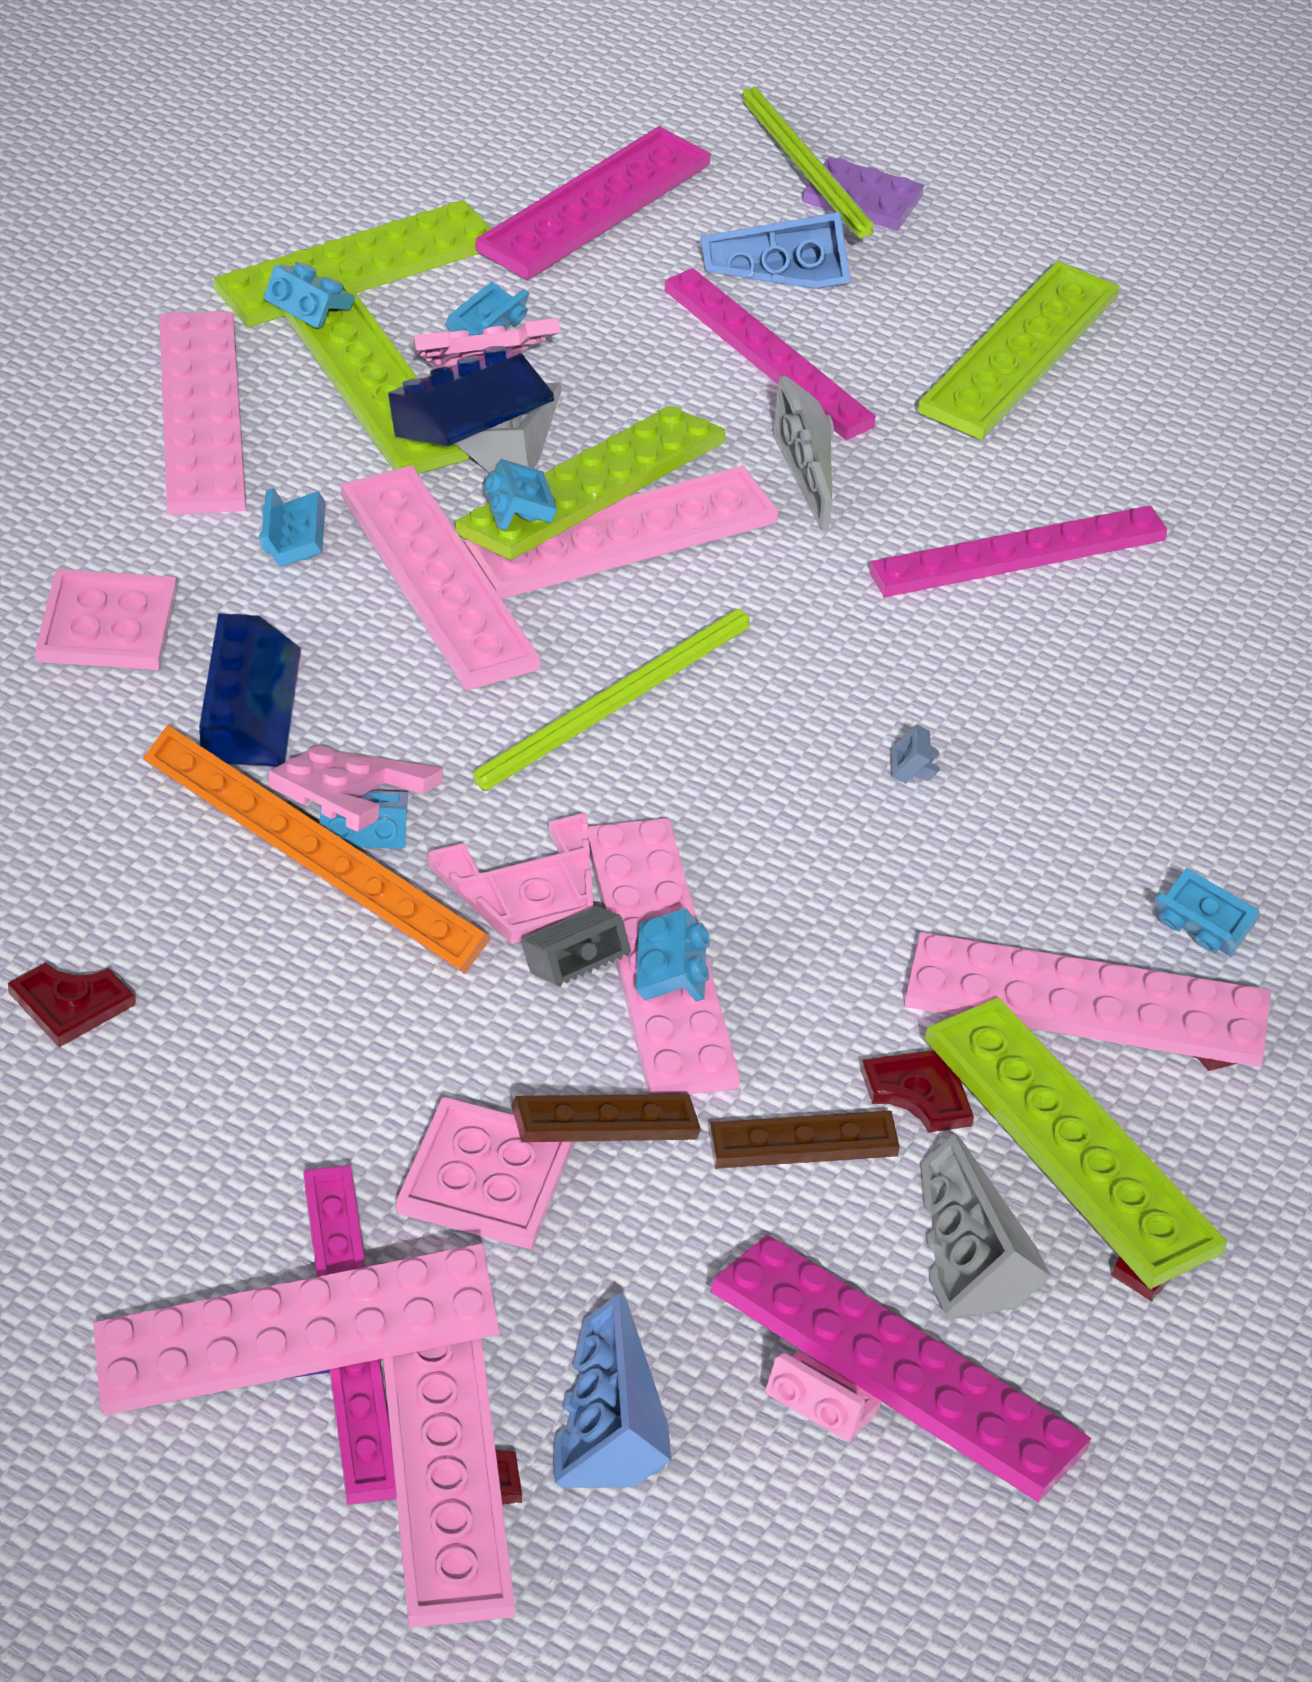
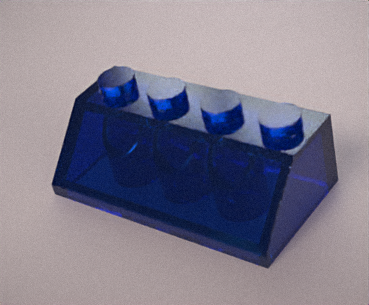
[388,346,554,446]
[199,613,301,767]

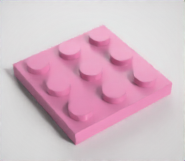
[35,569,177,670]
[396,1097,575,1250]

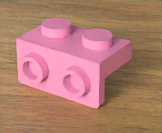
[765,1351,881,1443]

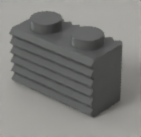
[522,905,631,987]

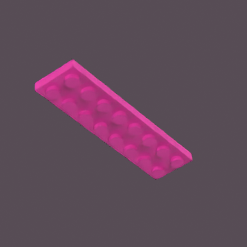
[476,126,711,280]
[710,1234,1092,1503]

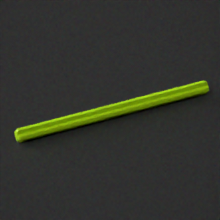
[742,86,874,239]
[473,609,750,791]

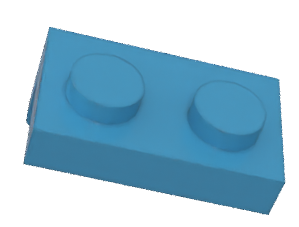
[264,262,355,328]
[445,281,530,336]
[259,488,326,567]
[1155,867,1260,957]
[636,908,710,1002]

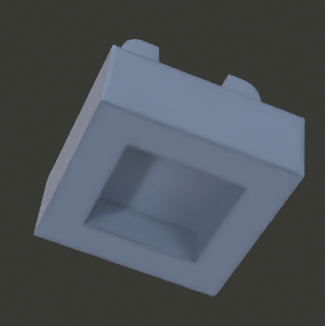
[892,724,940,784]

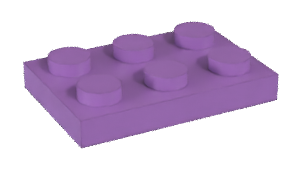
[803,156,924,231]

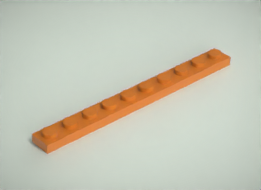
[142,725,491,974]

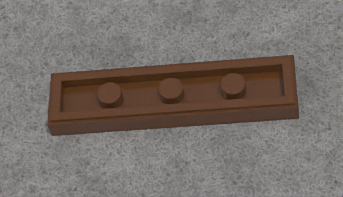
[511,1094,701,1142]
[709,1110,900,1169]

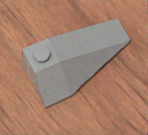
[773,376,834,531]
[450,382,562,472]
[921,1133,1052,1319]

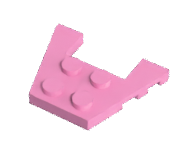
[413,318,560,369]
[268,746,443,831]
[428,813,594,944]

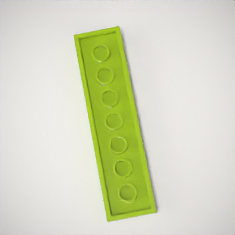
[214,200,492,328]
[918,261,1120,440]
[282,280,469,474]
[455,406,725,560]
[925,997,1228,1289]

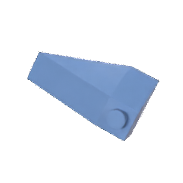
[701,212,851,289]
[553,1292,671,1488]

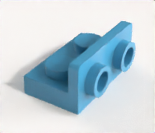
[484,459,557,530]
[320,791,408,849]

